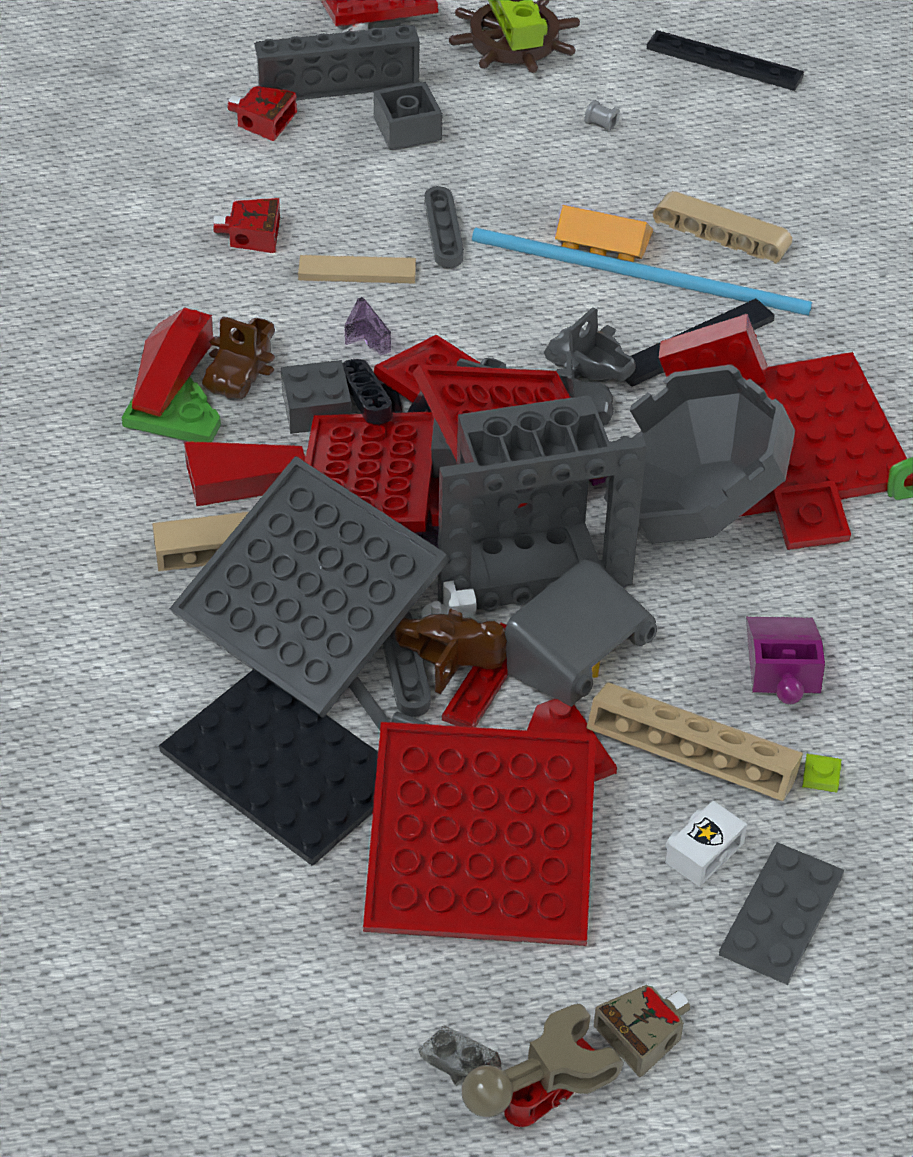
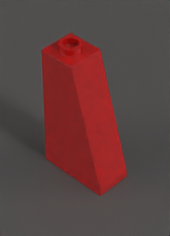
[184,441,305,506]

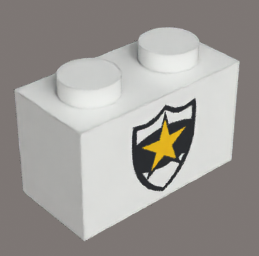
[665,801,747,887]

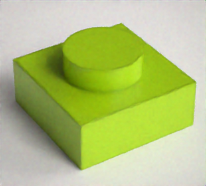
[802,753,842,793]

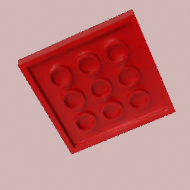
[320,0,438,27]

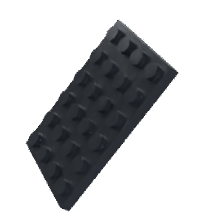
[159,670,378,866]

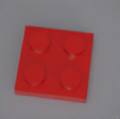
[771,480,851,550]

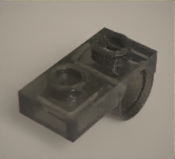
[418,1025,502,1086]

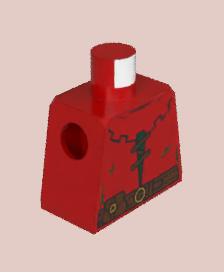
[228,86,297,141]
[213,198,280,253]

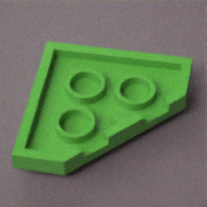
[121,376,221,442]

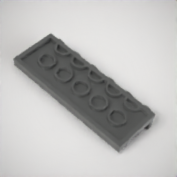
[254,25,420,101]

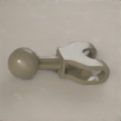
[461,1004,624,1118]

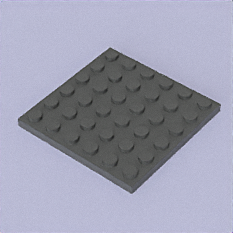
[169,456,450,718]

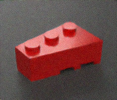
[659,314,767,383]

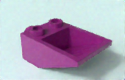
[746,616,825,705]

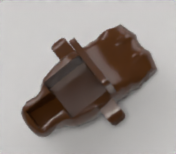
[202,316,275,399]
[394,609,507,694]

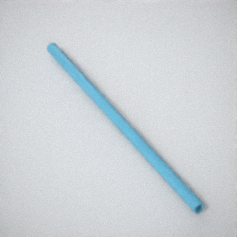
[472,227,812,316]

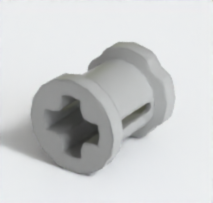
[584,100,620,132]

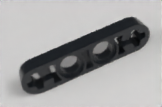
[343,359,393,424]

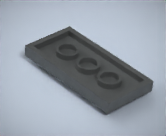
[719,842,844,985]

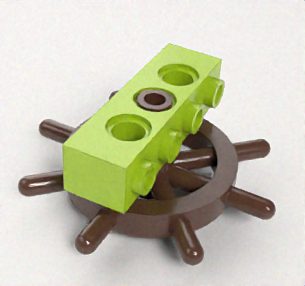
[449,0,580,73]

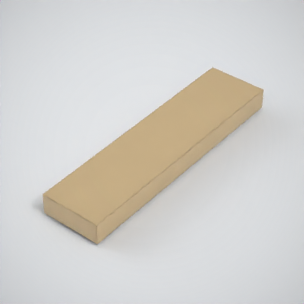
[298,255,416,284]

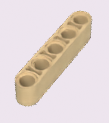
[653,191,792,264]

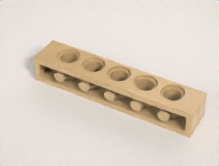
[587,682,803,801]

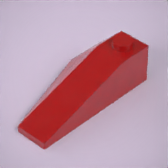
[132,307,213,417]

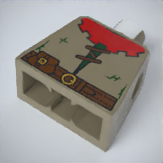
[594,985,690,1078]

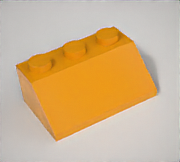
[555,205,654,262]

